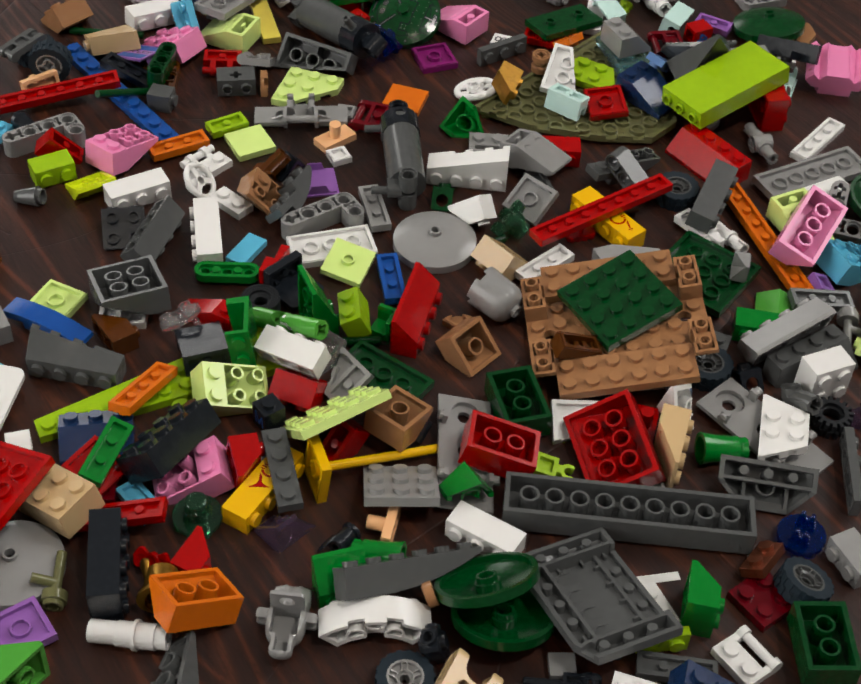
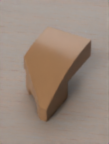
[793,22,816,44]

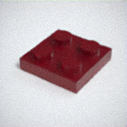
[726,572,792,633]

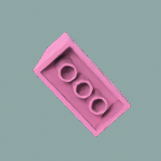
[768,185,849,267]

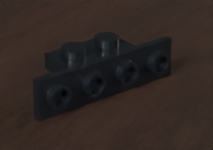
[757,34,822,65]

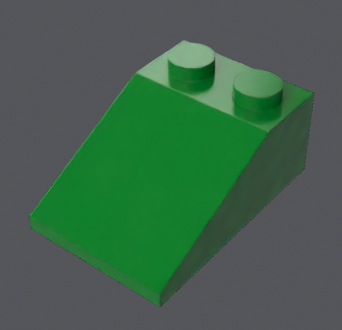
[297,264,341,342]

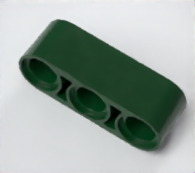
[147,42,177,88]

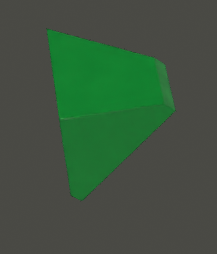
[439,96,484,138]
[439,461,494,501]

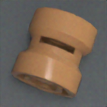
[531,49,551,75]

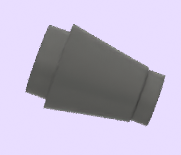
[13,186,47,207]

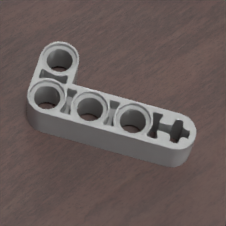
[2,112,87,158]
[281,192,364,240]

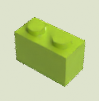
[27,149,77,188]
[337,286,371,337]

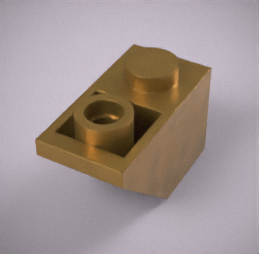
[491,60,524,105]

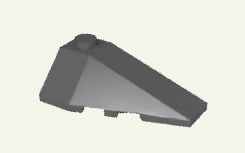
[150,630,199,684]

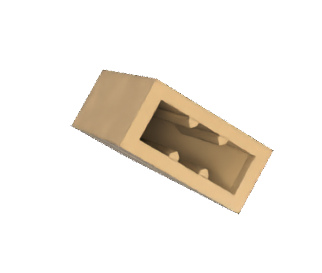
[83,24,141,56]

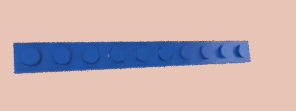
[66,42,179,141]

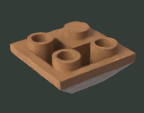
[237,167,282,220]

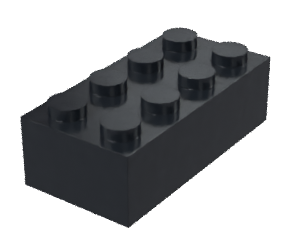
[116,398,221,485]
[86,507,130,621]

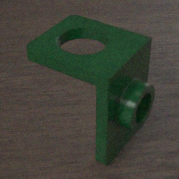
[431,182,456,212]

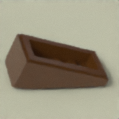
[550,331,603,359]

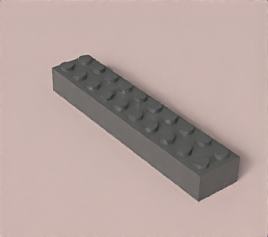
[502,471,757,555]

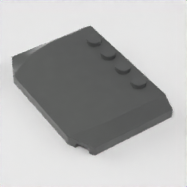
[525,527,683,666]

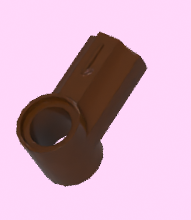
[252,148,292,183]

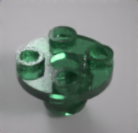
[490,199,530,239]
[172,492,223,539]

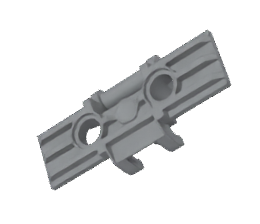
[254,93,348,129]

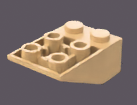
[654,403,694,488]

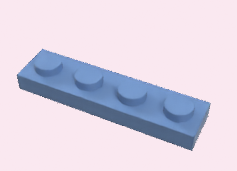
[646,52,671,73]

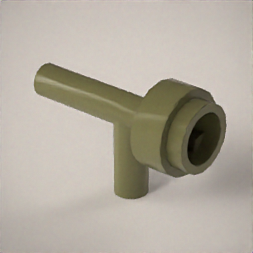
[29,550,69,612]

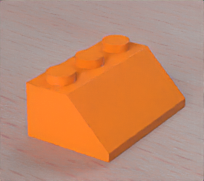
[148,567,244,634]

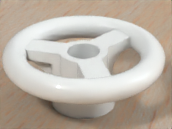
[183,162,216,198]

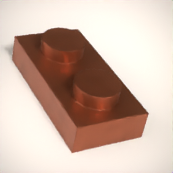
[739,540,785,579]

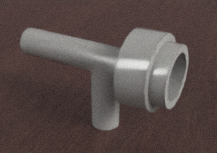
[836,306,861,346]

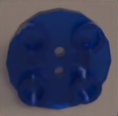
[375,23,403,57]
[776,510,827,559]

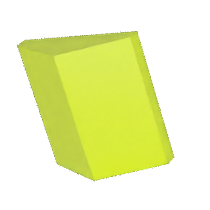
[64,171,116,200]

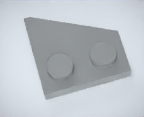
[324,346,374,399]

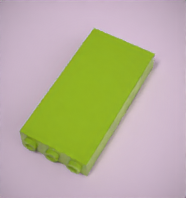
[662,40,790,129]

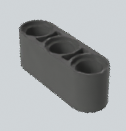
[605,146,649,189]

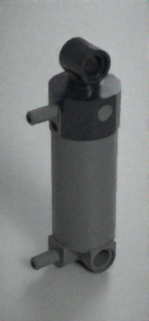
[288,0,388,59]
[364,100,427,211]

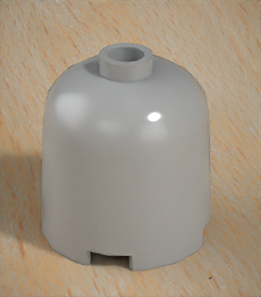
[467,267,522,322]

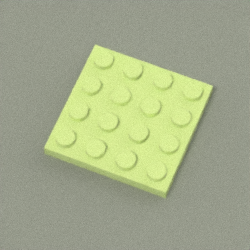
[280,386,393,441]

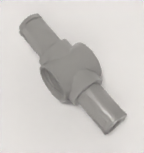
[744,122,778,165]

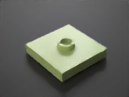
[320,237,376,288]

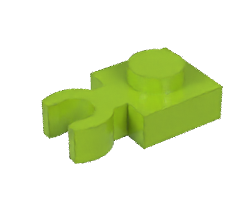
[533,451,575,478]

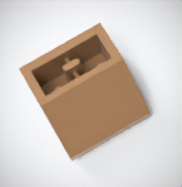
[40,0,94,34]

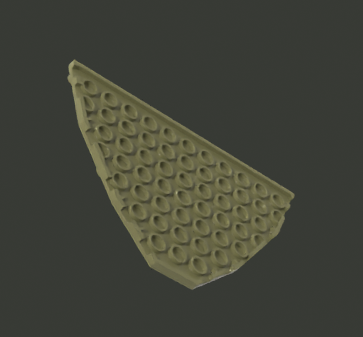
[475,31,677,144]

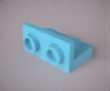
[170,0,200,29]

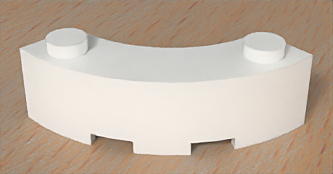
[318,595,432,647]

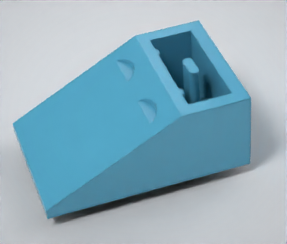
[816,239,861,286]

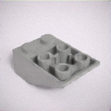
[499,128,572,176]

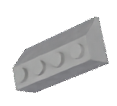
[737,297,837,366]

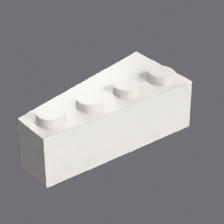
[426,146,510,192]

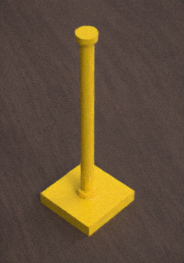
[304,434,437,504]

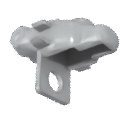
[256,584,318,660]

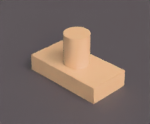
[19,68,60,90]
[314,120,357,154]
[366,507,401,542]

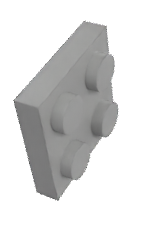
[502,173,559,227]

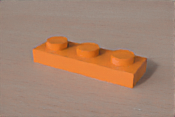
[147,129,210,162]

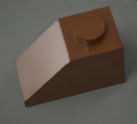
[91,313,140,355]

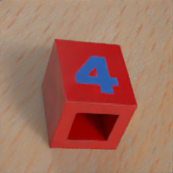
[683,19,713,42]

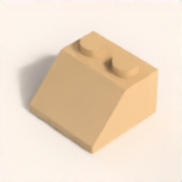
[471,234,528,281]

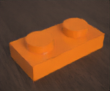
[552,32,584,47]

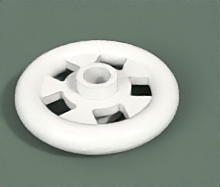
[454,77,496,101]

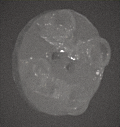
[159,300,201,335]

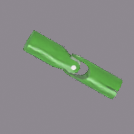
[252,306,329,340]

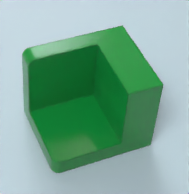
[370,303,396,342]

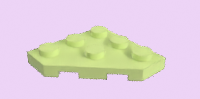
[271,67,344,106]

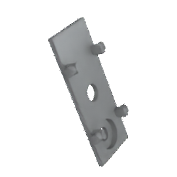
[696,377,834,475]
[437,393,500,516]

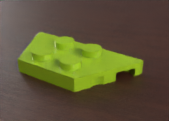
[574,56,615,89]

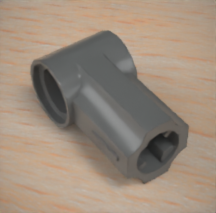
[781,383,823,416]

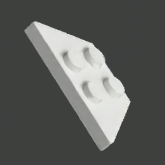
[757,394,810,461]

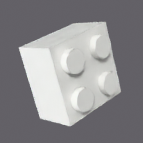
[794,345,856,399]

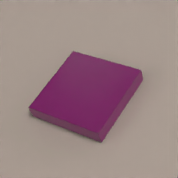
[411,42,458,74]

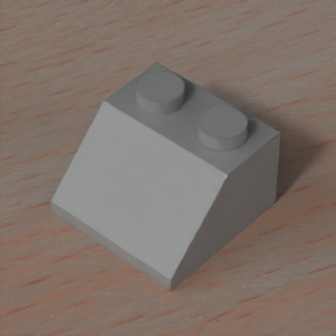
[600,17,651,59]

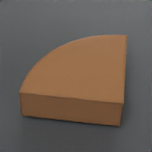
[260,70,268,97]
[442,314,472,330]

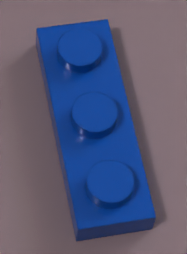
[376,253,405,305]

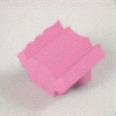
[805,41,861,97]

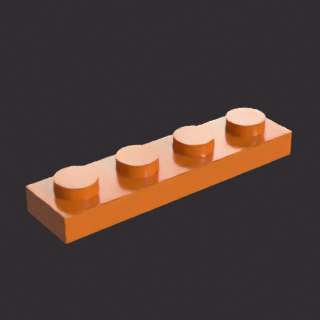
[108,361,178,416]

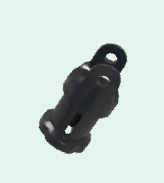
[317,522,362,552]

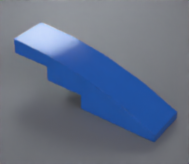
[3,297,94,344]

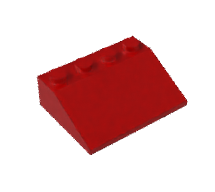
[563,389,667,486]

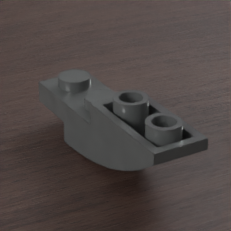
[585,147,661,185]
[265,164,312,224]

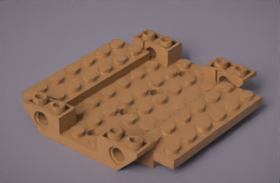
[520,249,719,400]

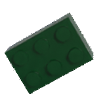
[484,365,552,436]
[787,601,861,684]

